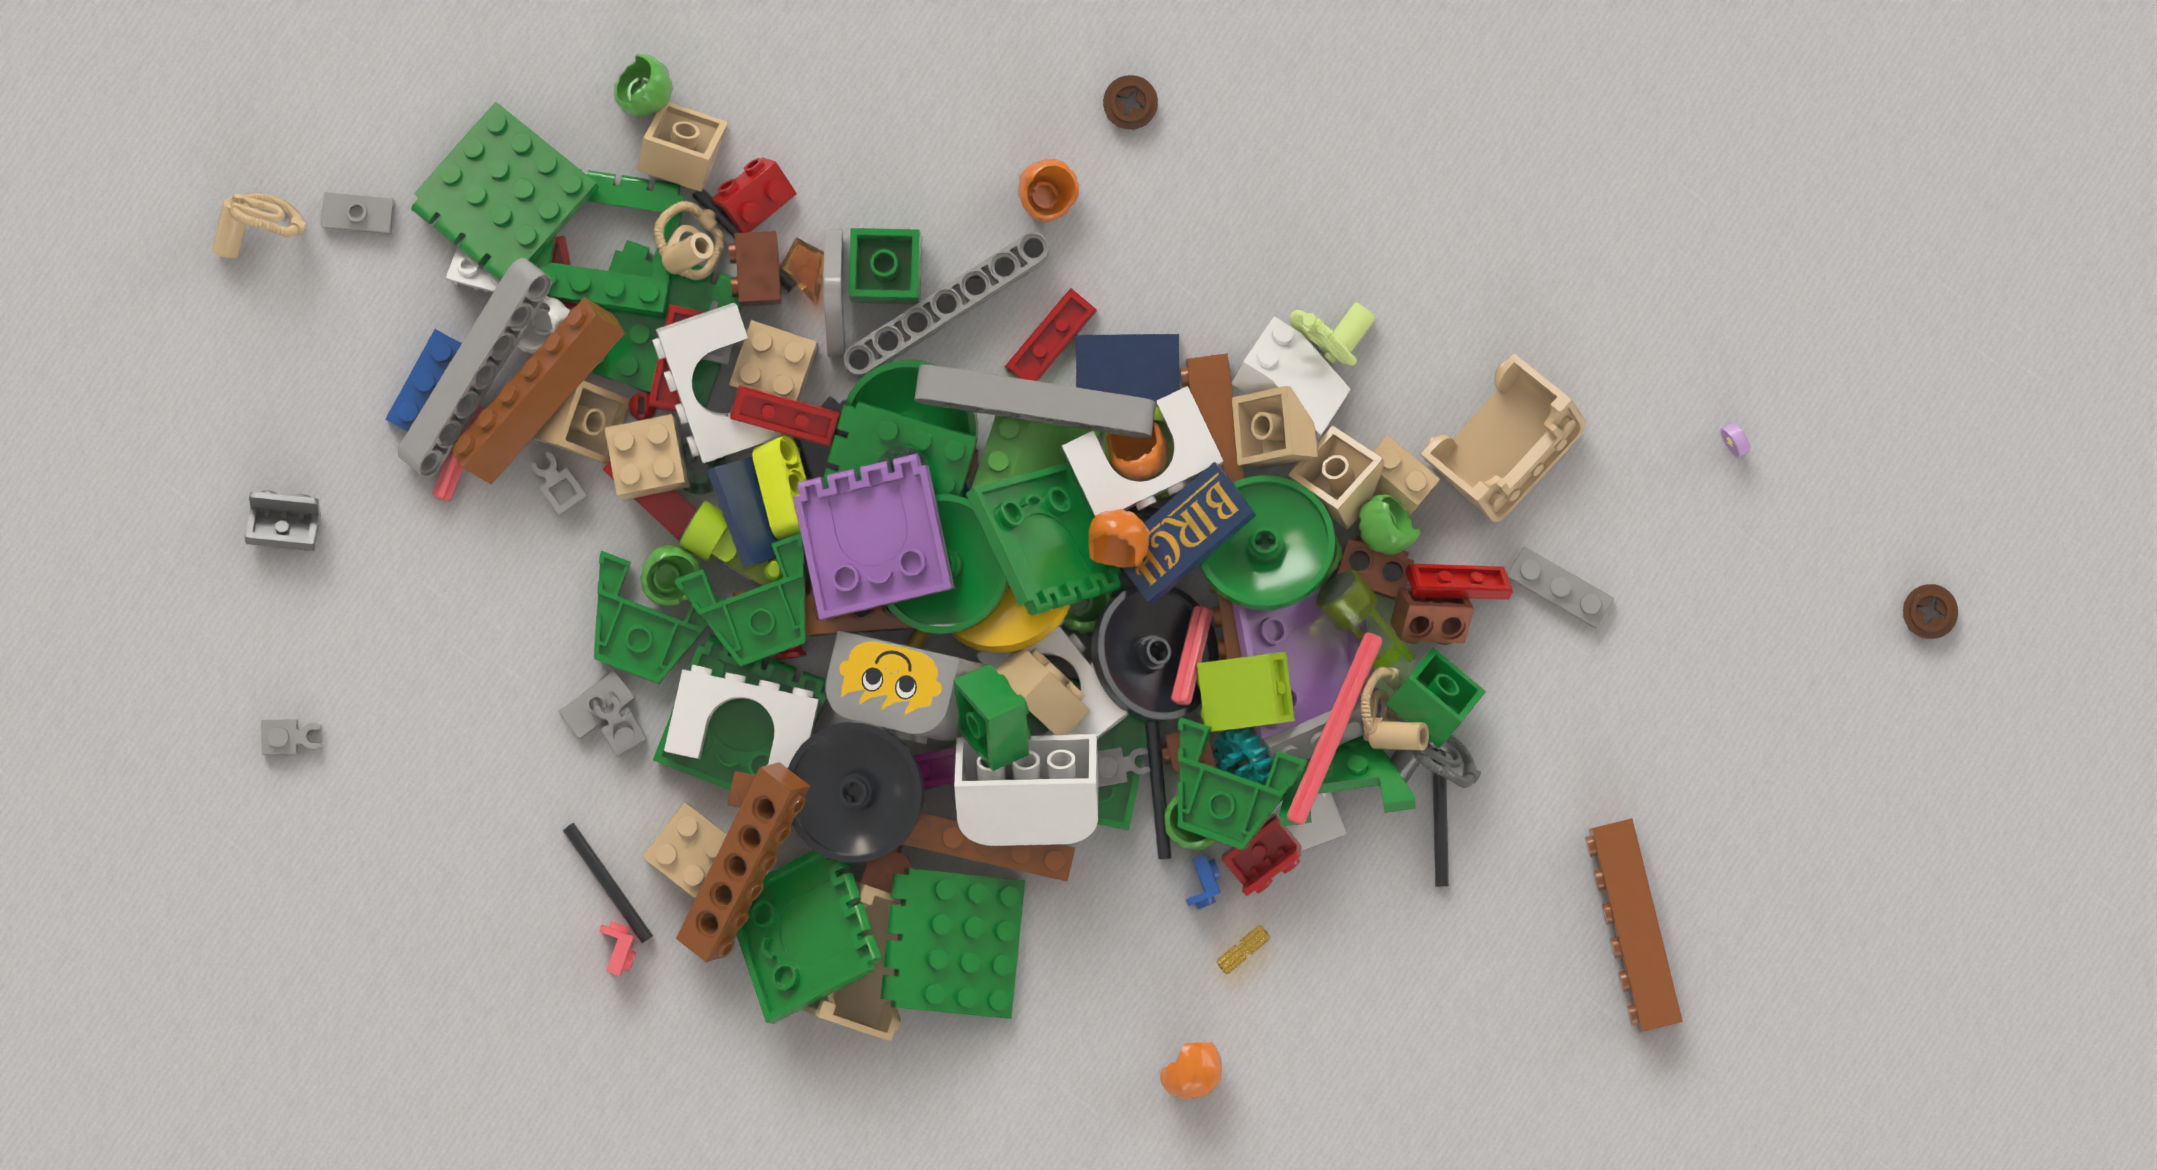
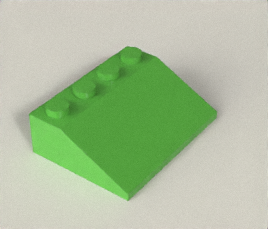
[971,376,1101,489]

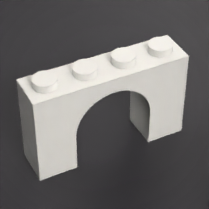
[652,303,781,463]
[1062,386,1224,516]
[976,620,1129,740]
[664,665,820,768]

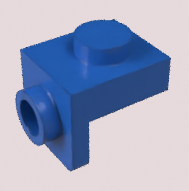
[1186,854,1222,910]

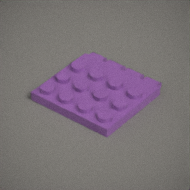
[793,454,955,620]
[1232,588,1381,739]

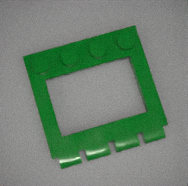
[532,169,685,317]

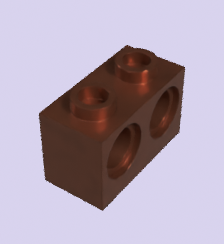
[1336,536,1415,601]
[1390,587,1474,645]

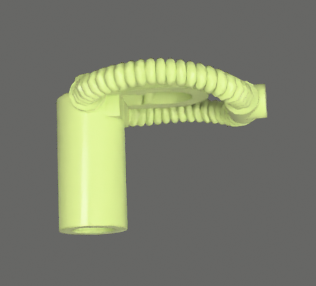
[1289,302,1376,366]

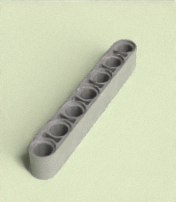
[844,232,1049,378]
[398,258,552,477]
[914,365,1156,438]

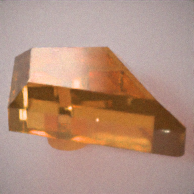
[780,237,824,304]

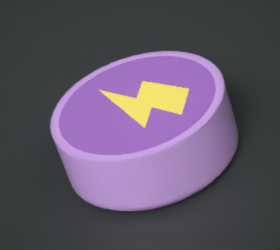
[1720,422,1750,458]

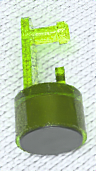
[1316,570,1415,670]

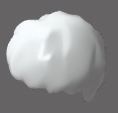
[517,296,570,355]

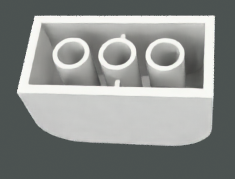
[955,734,1099,846]

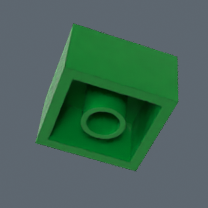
[848,228,923,305]
[1386,647,1486,748]
[953,664,1031,771]

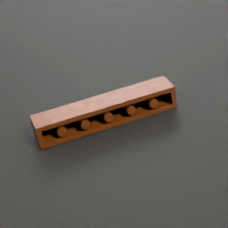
[451,297,625,485]
[1585,818,1683,1032]

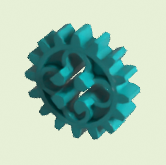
[1213,728,1273,785]

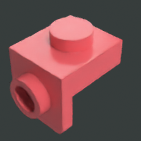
[599,921,637,976]

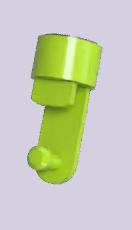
[679,501,783,586]

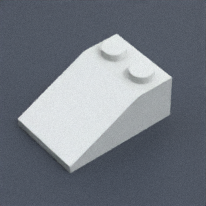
[1231,316,1351,439]

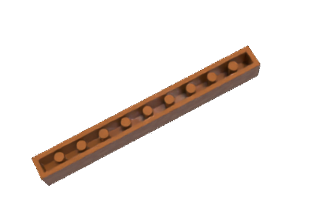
[1180,353,1244,660]
[727,771,1075,882]

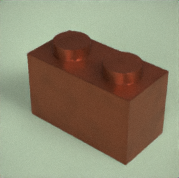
[729,231,782,307]

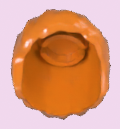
[1018,159,1080,222]
[1107,422,1168,482]
[1088,509,1149,568]
[1160,1042,1222,1100]

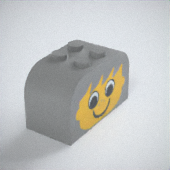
[826,631,986,744]

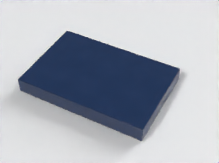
[1076,334,1180,402]
[707,456,780,568]

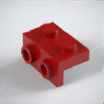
[711,157,797,233]
[1221,815,1302,896]

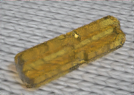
[1216,925,1270,974]

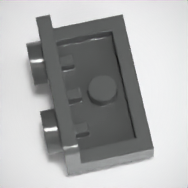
[245,490,321,551]

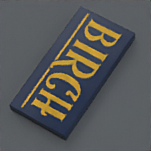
[1122,462,1256,605]

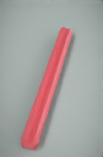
[1287,632,1382,825]

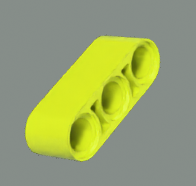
[752,435,806,540]

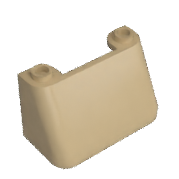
[1421,354,1586,523]
[801,881,901,1042]

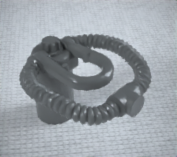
[1390,735,1481,788]

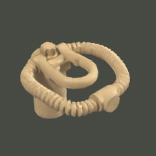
[212,193,306,258]
[653,201,725,280]
[1360,667,1429,750]

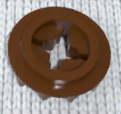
[1103,75,1158,131]
[1902,584,1958,639]

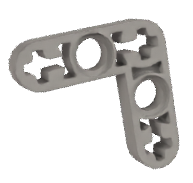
[823,229,845,357]

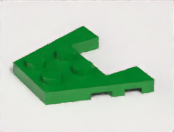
[674,533,807,667]
[594,551,726,685]
[1178,717,1309,850]
[1279,735,1416,827]

